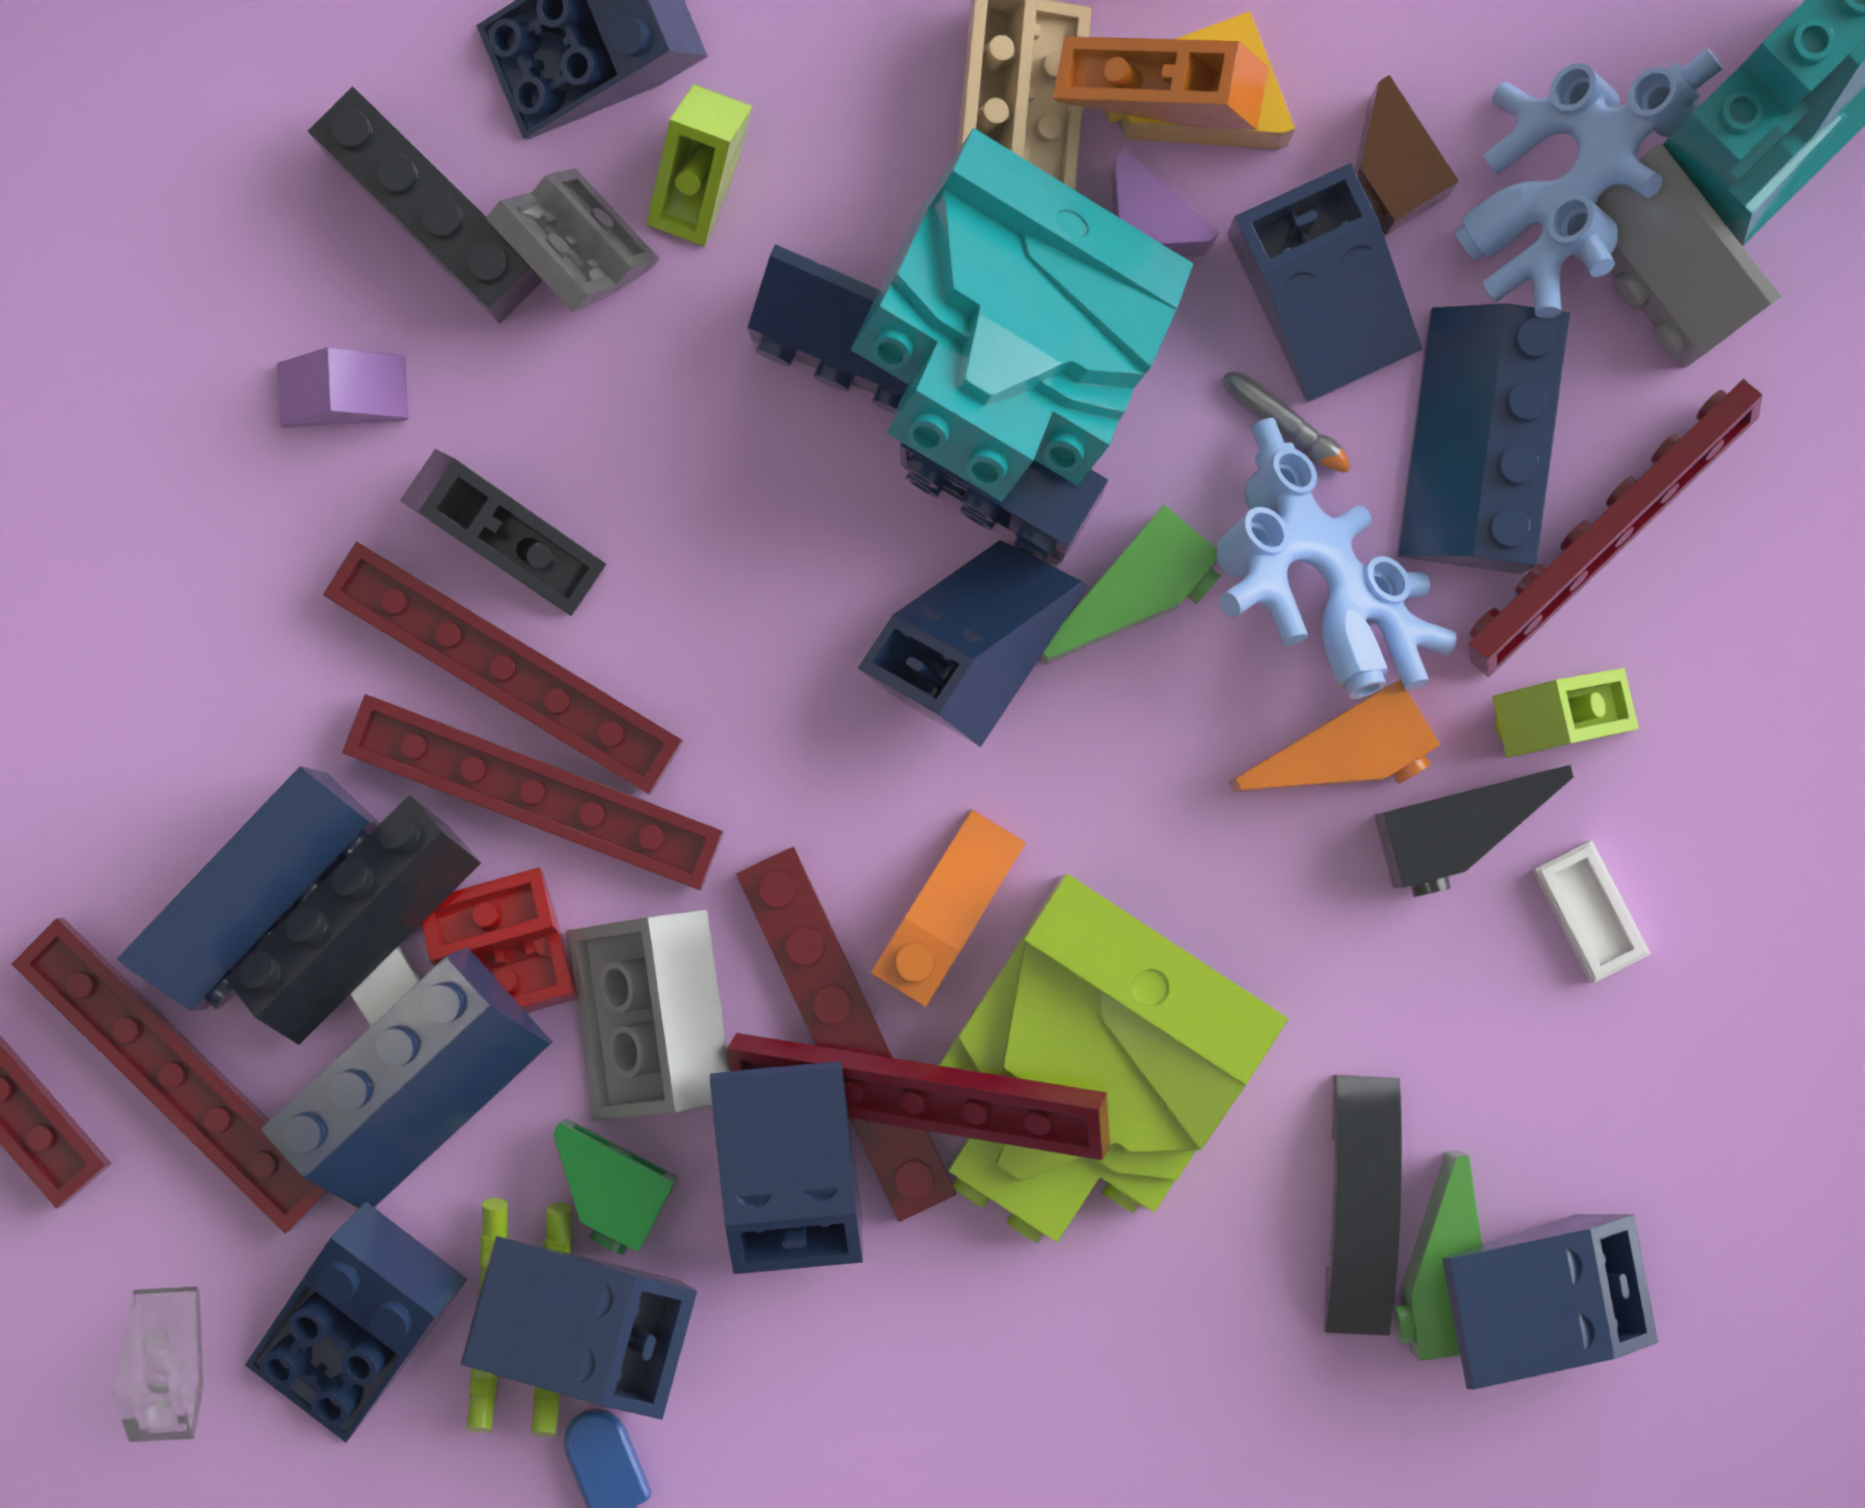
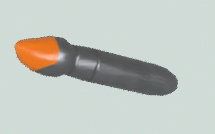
[1224,372,1349,473]

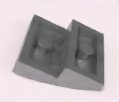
[486,168,660,312]

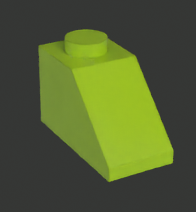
[646,84,753,247]
[1492,668,1639,758]

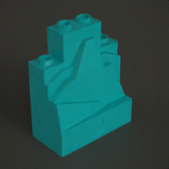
[1663,0,1865,246]
[851,128,1193,502]

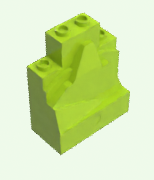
[938,874,1289,1243]

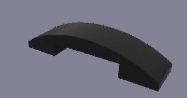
[1324,1075,1402,1336]

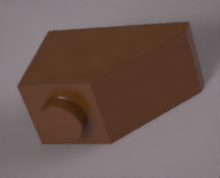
[1354,75,1459,236]

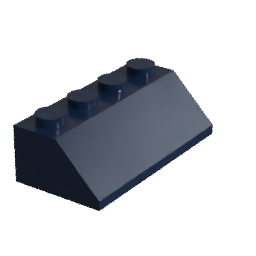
[747,244,908,414]
[1397,303,1570,574]
[117,766,380,1011]
[261,947,553,1208]

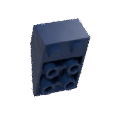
[476,0,708,139]
[1227,163,1423,403]
[900,442,1108,563]
[858,540,1087,747]
[710,1061,863,1274]
[245,1202,468,1443]
[1442,1214,1658,1390]
[460,1235,697,1420]

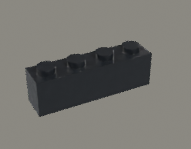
[308,86,543,324]
[225,795,481,1045]

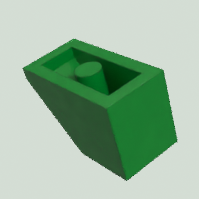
[553,1118,679,1255]

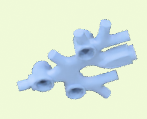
[1455,48,1723,318]
[1216,418,1457,699]

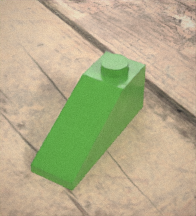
[1040,505,1221,664]
[1394,1150,1482,1361]

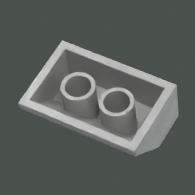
[1596,142,1781,367]
[567,909,730,1120]

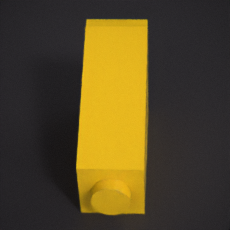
[1104,11,1295,149]

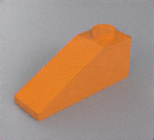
[1053,36,1269,130]
[1229,679,1440,792]
[871,810,1026,1007]

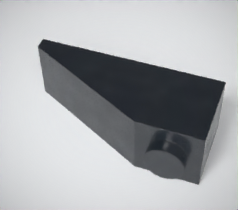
[400,449,606,616]
[1374,765,1574,897]

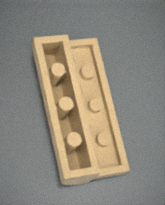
[957,0,1092,190]

